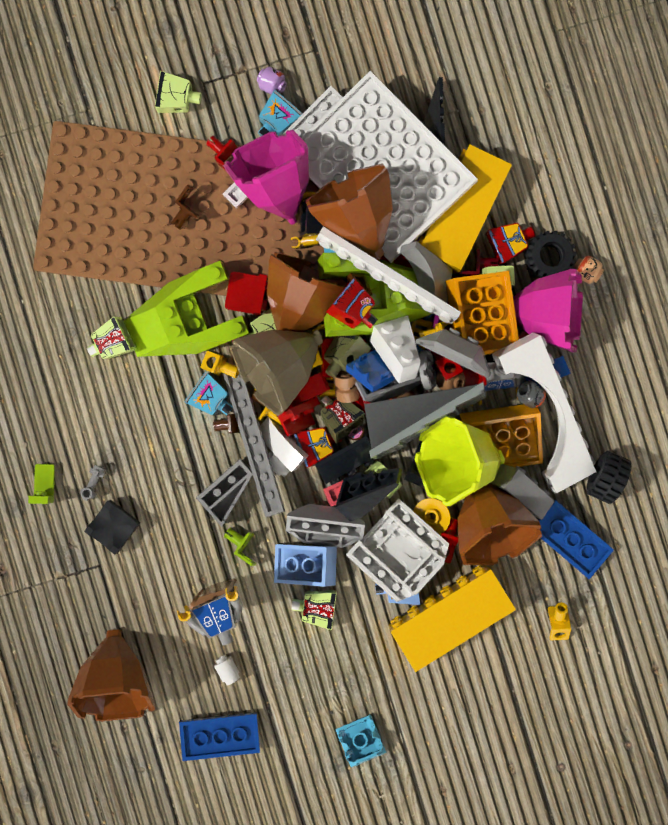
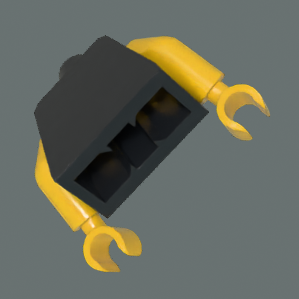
[291,191,324,249]

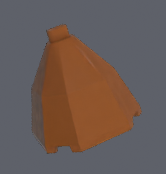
[306,163,393,260]
[267,252,348,332]
[458,483,542,566]
[67,629,156,722]

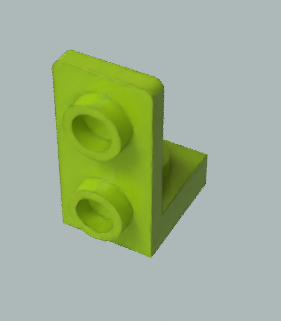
[28,464,55,504]

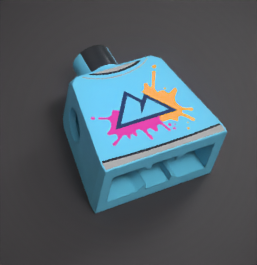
[258,90,303,136]
[184,372,233,416]

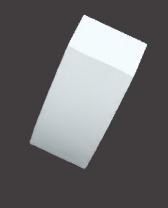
[260,417,309,472]

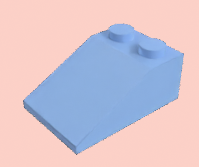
[274,544,337,587]

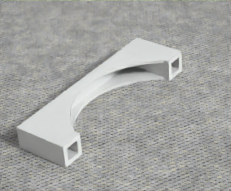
[492,333,596,493]

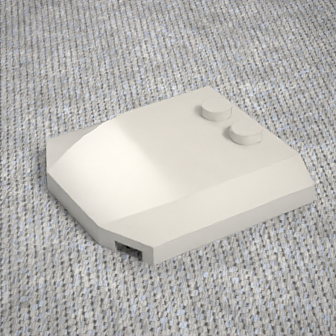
[346,498,449,602]

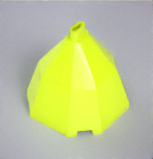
[415,416,505,506]

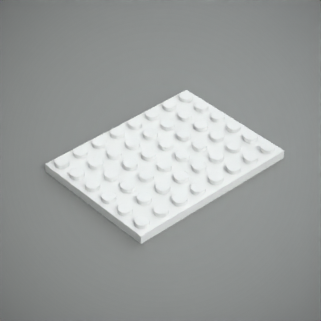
[301,71,478,263]

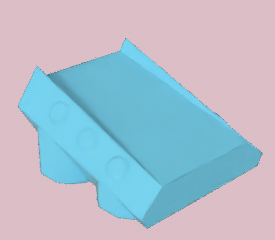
[336,715,387,767]

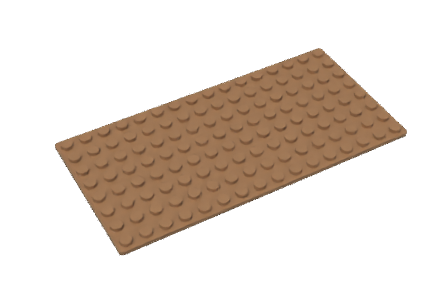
[33,121,324,302]

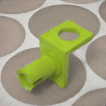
[224,527,257,566]

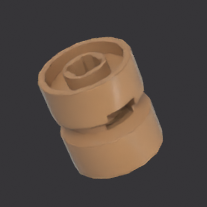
[333,370,361,403]

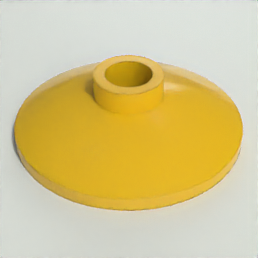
[413,498,451,535]

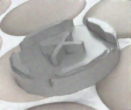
[419,350,436,390]

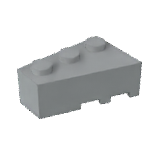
[196,458,253,527]
[490,464,554,520]

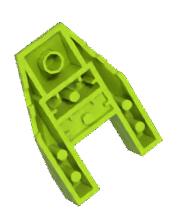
[317,253,431,337]
[123,261,250,357]

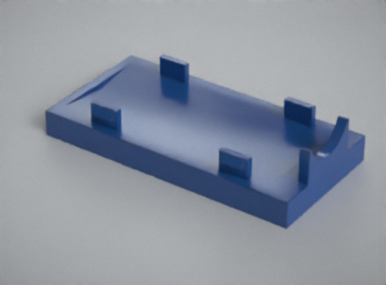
[346,344,424,393]
[537,500,614,579]
[179,712,260,761]

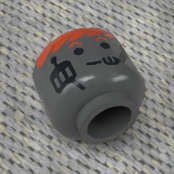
[517,380,546,408]

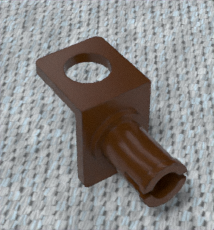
[170,185,200,230]
[213,412,259,433]

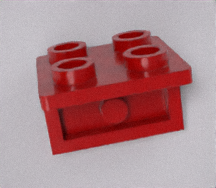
[277,397,320,437]

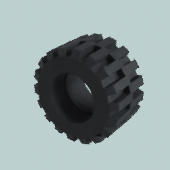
[524,230,576,278]
[587,450,631,504]

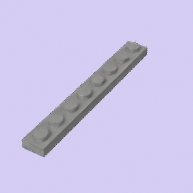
[223,373,286,518]

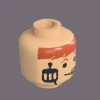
[574,255,604,284]

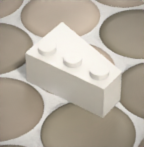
[370,316,421,383]

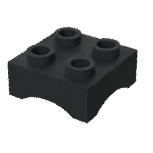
[84,500,141,555]

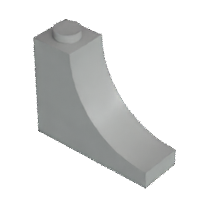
[400,241,453,314]

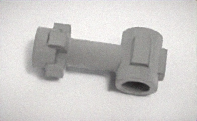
[80,465,105,501]

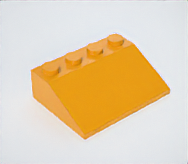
[446,271,519,355]
[459,404,543,468]

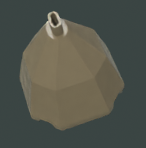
[230,330,323,416]

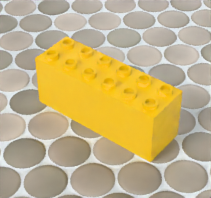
[418,144,512,275]
[389,565,516,672]

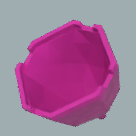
[223,130,309,225]
[513,269,583,352]

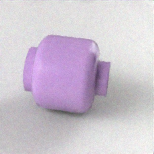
[257,67,287,95]

